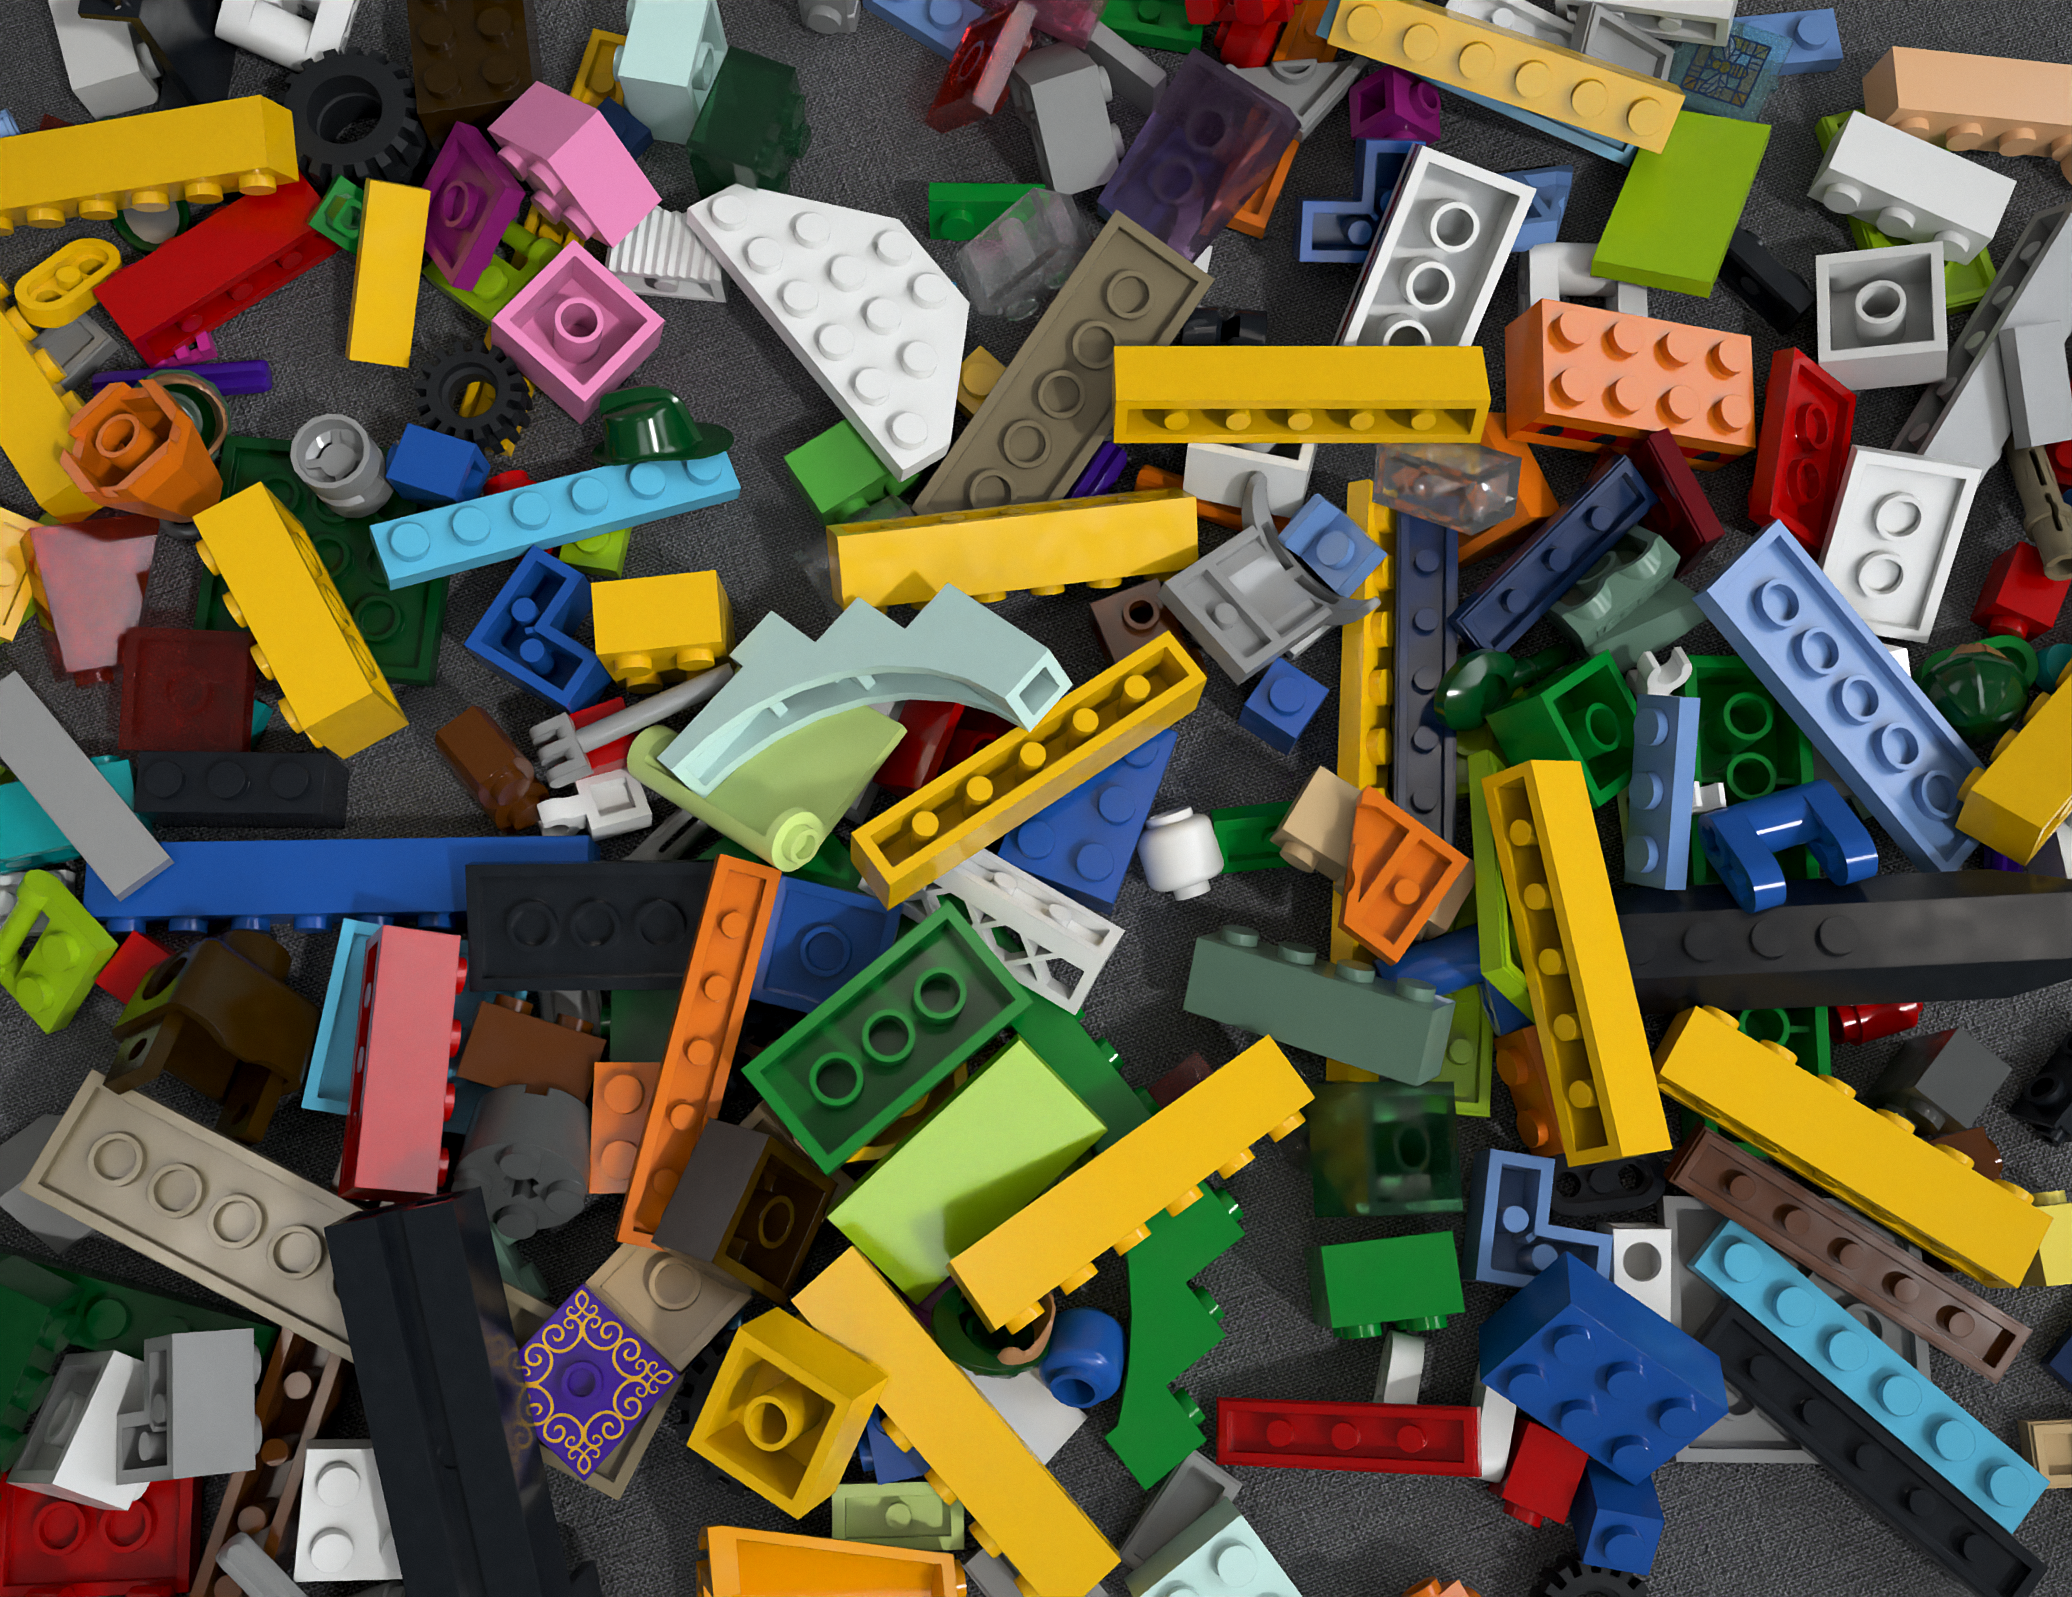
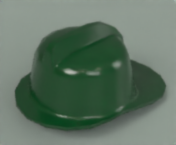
[592,385,734,466]

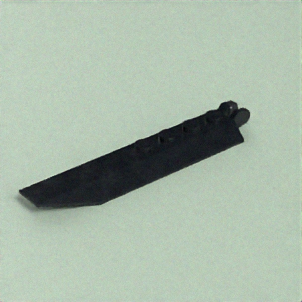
[1611,869,2072,1015]

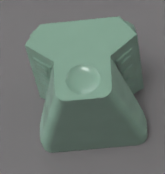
[1543,524,1708,674]

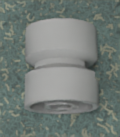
[290,414,394,518]

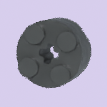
[451,1084,592,1239]

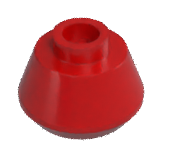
[1214,21,1283,69]

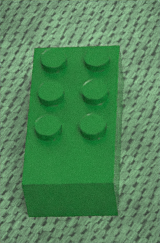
[741,900,1034,1178]

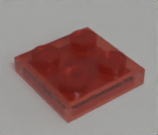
[924,0,1038,134]
[118,626,257,752]

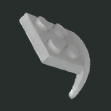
[1157,472,1381,685]

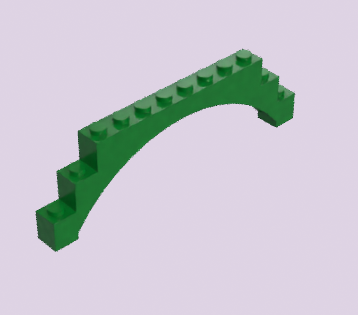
[695,832,1246,1491]

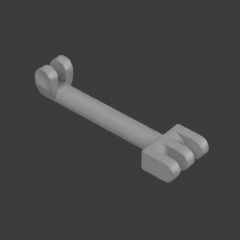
[529,662,735,788]

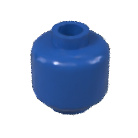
[1038,1306,1128,1408]

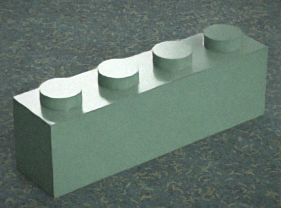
[1183,925,1456,1087]

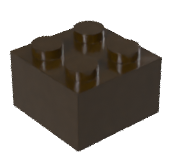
[651,1118,838,1307]

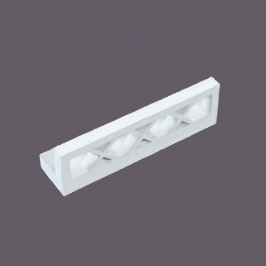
[858,848,1125,1015]

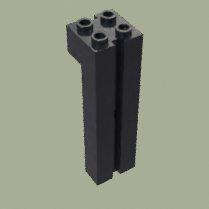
[324,1186,603,1597]

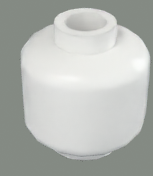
[1136,806,1224,901]

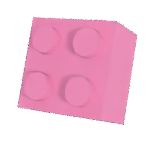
[487,81,662,248]
[491,239,665,425]

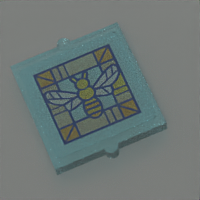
[1667,20,1794,123]

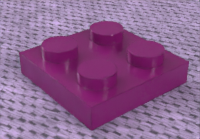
[422,121,526,292]

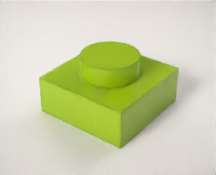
[558,527,632,579]

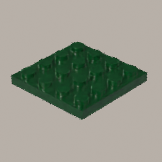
[188,435,451,687]

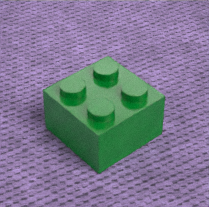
[1485,649,1637,810]
[1304,1231,1465,1340]

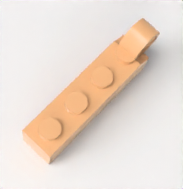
[1862,46,2072,184]

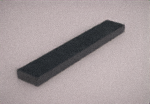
[1692,1299,2049,1597]

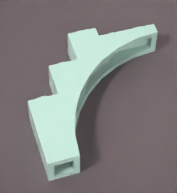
[657,583,1073,799]

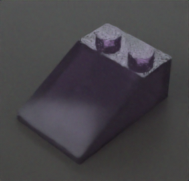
[1096,47,1302,263]

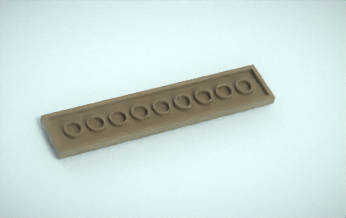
[18,1069,686,1501]

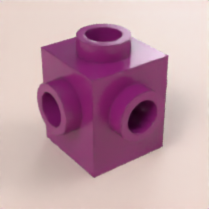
[1349,64,1441,146]

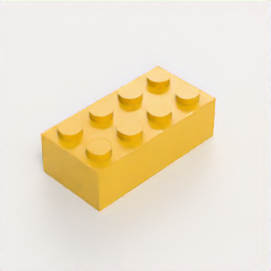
[192,481,409,760]

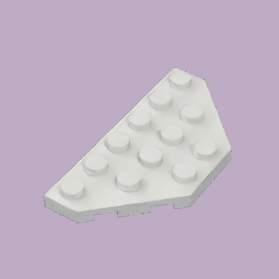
[686,183,970,483]

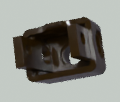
[102,930,322,1147]

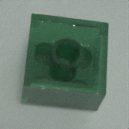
[685,45,811,200]
[1308,1082,1463,1217]

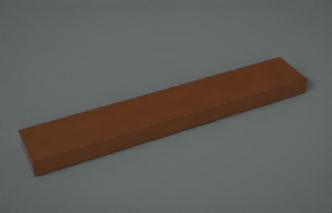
[1663,1121,2033,1385]

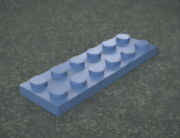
[1692,519,1987,873]

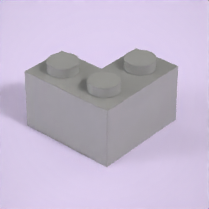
[1003,40,1125,199]
[117,1328,262,1485]

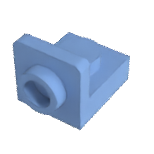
[1278,493,1388,598]

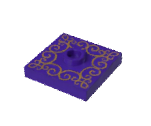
[518,1282,682,1481]

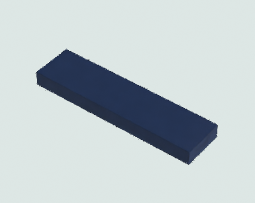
[1446,454,1659,653]

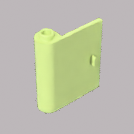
[627,666,908,872]

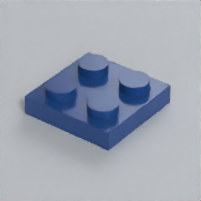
[749,873,904,1014]

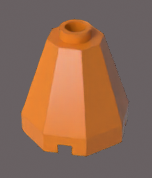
[60,379,223,523]

